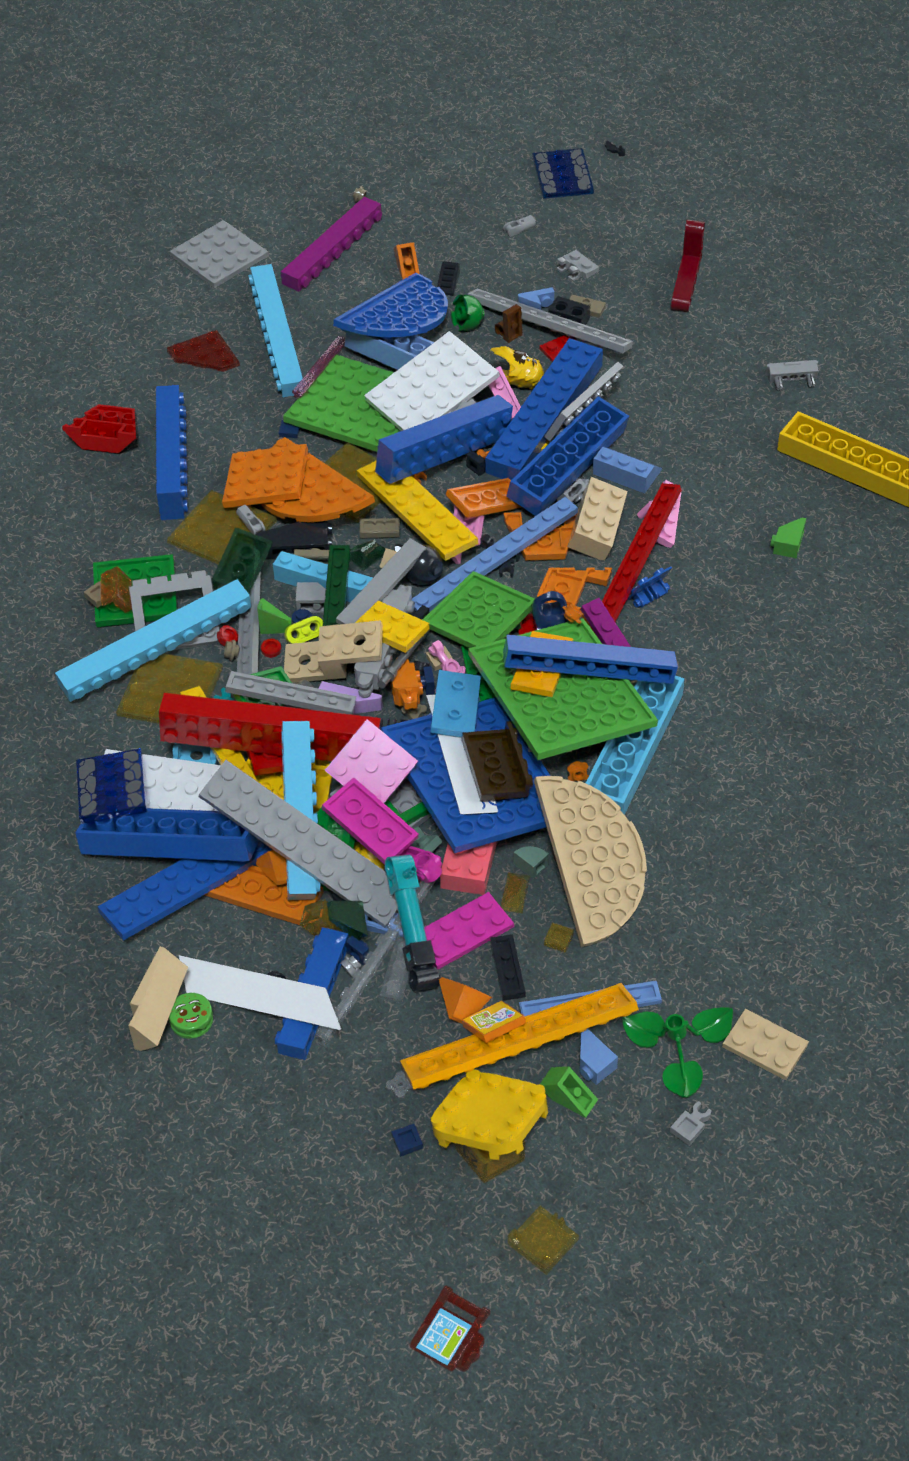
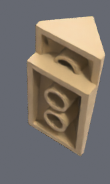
[128,947,188,1051]

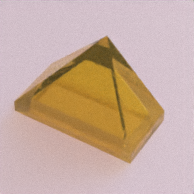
[501,872,530,914]

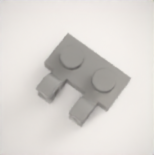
[556,250,599,282]

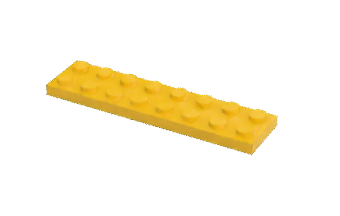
[357,461,478,561]

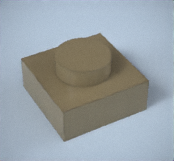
[84,581,113,608]

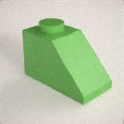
[770,517,806,559]
[540,1066,598,1118]

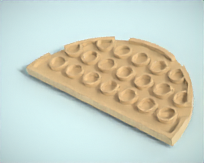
[533,776,647,947]

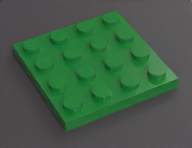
[93,554,177,627]

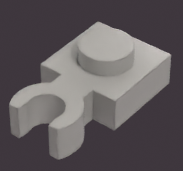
[670,1102,711,1146]

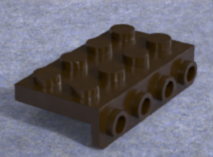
[461,721,533,801]

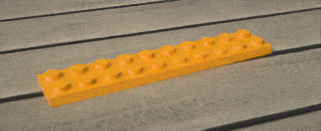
[400,983,639,1090]

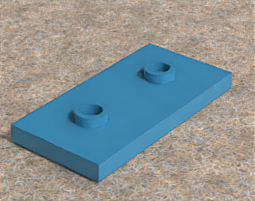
[430,670,481,737]

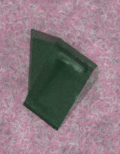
[350,540,386,571]
[327,901,368,941]

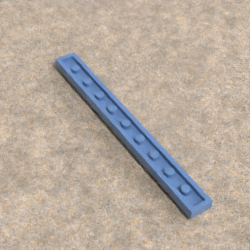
[412,497,578,612]

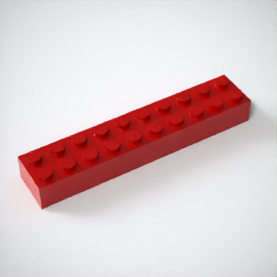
[159,693,381,761]

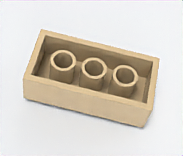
[567,477,627,560]

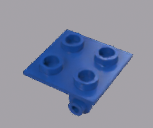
[628,567,672,608]

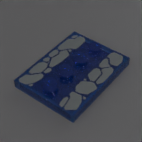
[533,148,594,199]
[76,748,147,824]

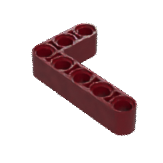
[671,220,705,312]

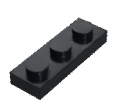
[490,934,526,1000]

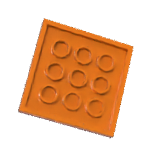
[222,444,308,508]

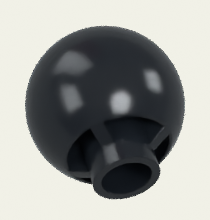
[406,545,443,585]

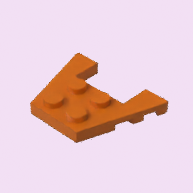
[503,512,577,560]
[537,567,612,625]

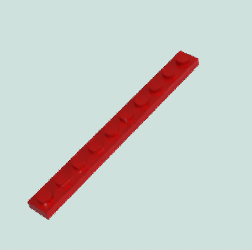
[589,483,682,637]

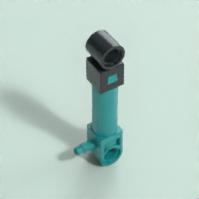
[385,855,439,991]

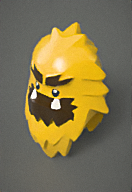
[491,346,544,390]

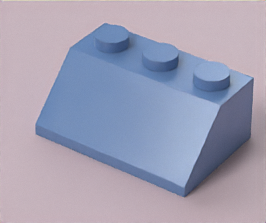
[593,447,662,493]

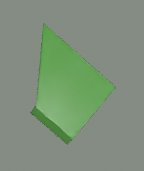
[257,598,292,634]

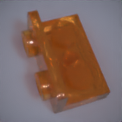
[101,566,132,613]

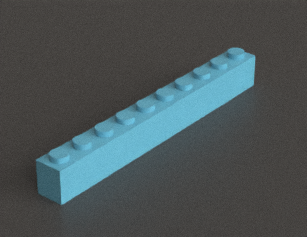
[248,264,304,397]
[55,579,251,702]

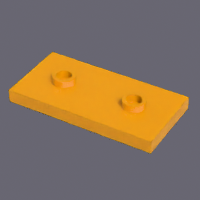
[511,631,573,697]

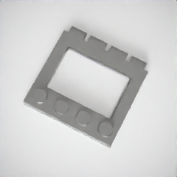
[129,570,219,650]

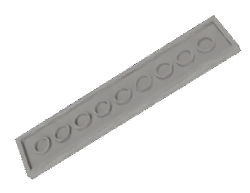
[198,760,398,928]

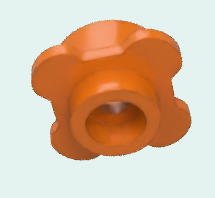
[562,604,583,624]
[567,761,589,781]

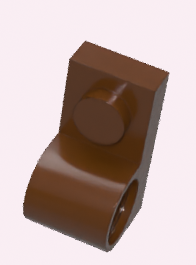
[495,304,522,343]

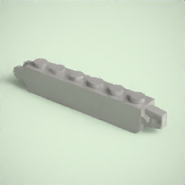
[354,585,415,698]

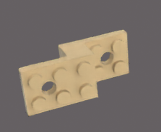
[284,620,383,683]

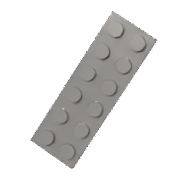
[544,362,624,441]

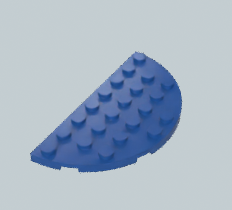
[333,273,448,339]

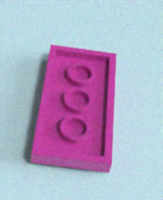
[322,777,419,864]
[424,892,514,970]

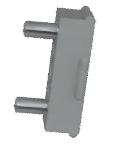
[765,360,819,390]

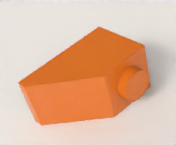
[394,242,420,280]

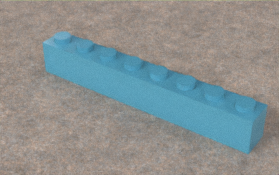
[281,721,320,900]

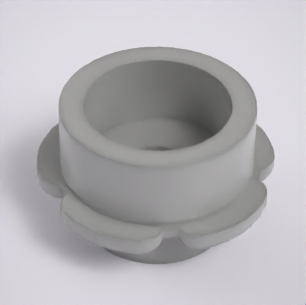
[341,956,361,977]

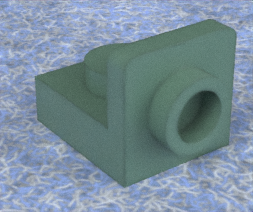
[411,827,442,853]

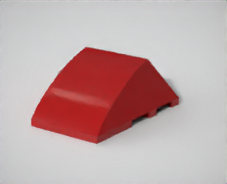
[62,404,136,453]

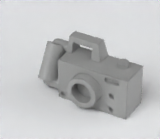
[557,478,589,503]

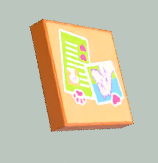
[462,1000,526,1043]

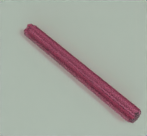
[292,336,345,398]

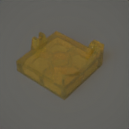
[508,1205,579,1275]

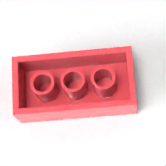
[440,841,497,895]

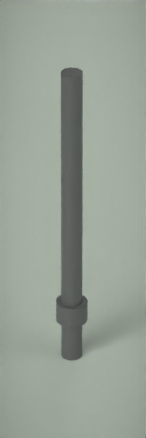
[377,629,430,688]

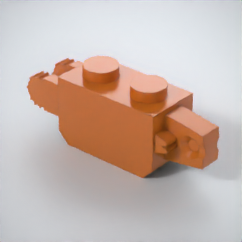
[390,657,423,710]

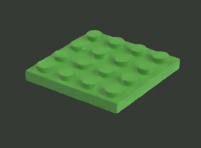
[422,571,535,648]

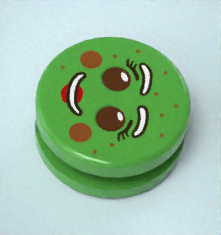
[169,993,213,1039]

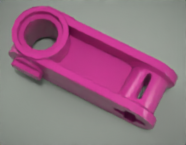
[399,845,442,883]

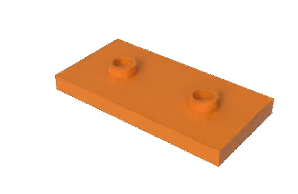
[446,478,522,518]

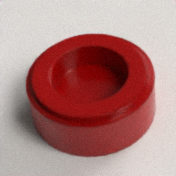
[217,625,238,646]
[261,639,282,658]

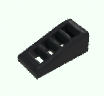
[437,261,460,296]

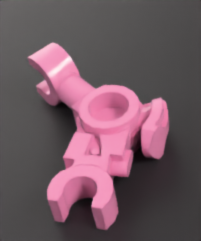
[428,640,466,693]

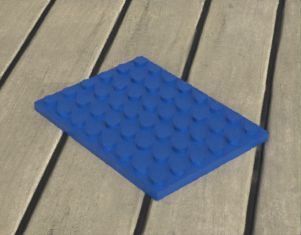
[381,698,551,853]

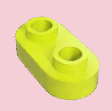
[285,616,323,644]

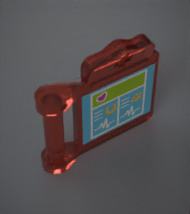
[410,1285,491,1372]

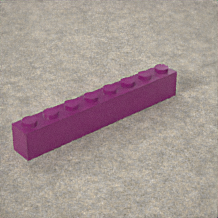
[281,197,382,292]

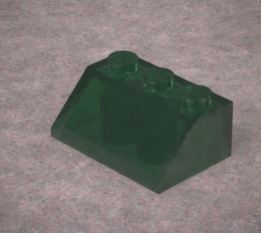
[212,527,273,595]

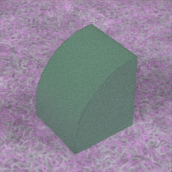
[513,846,549,879]

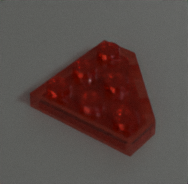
[167,330,240,372]

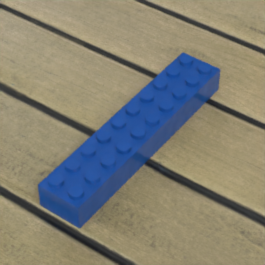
[485,338,603,480]

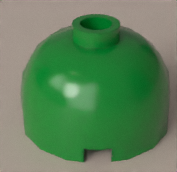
[451,294,484,331]

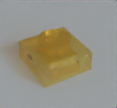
[544,923,574,953]

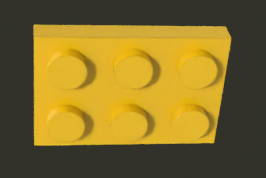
[355,601,429,653]

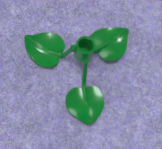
[622,1007,733,1098]

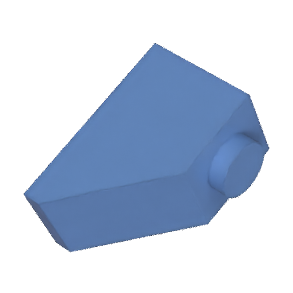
[580,1028,618,1085]

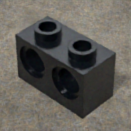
[548,296,591,325]

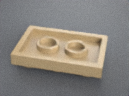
[722,1009,809,1080]

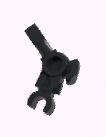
[480,534,520,578]

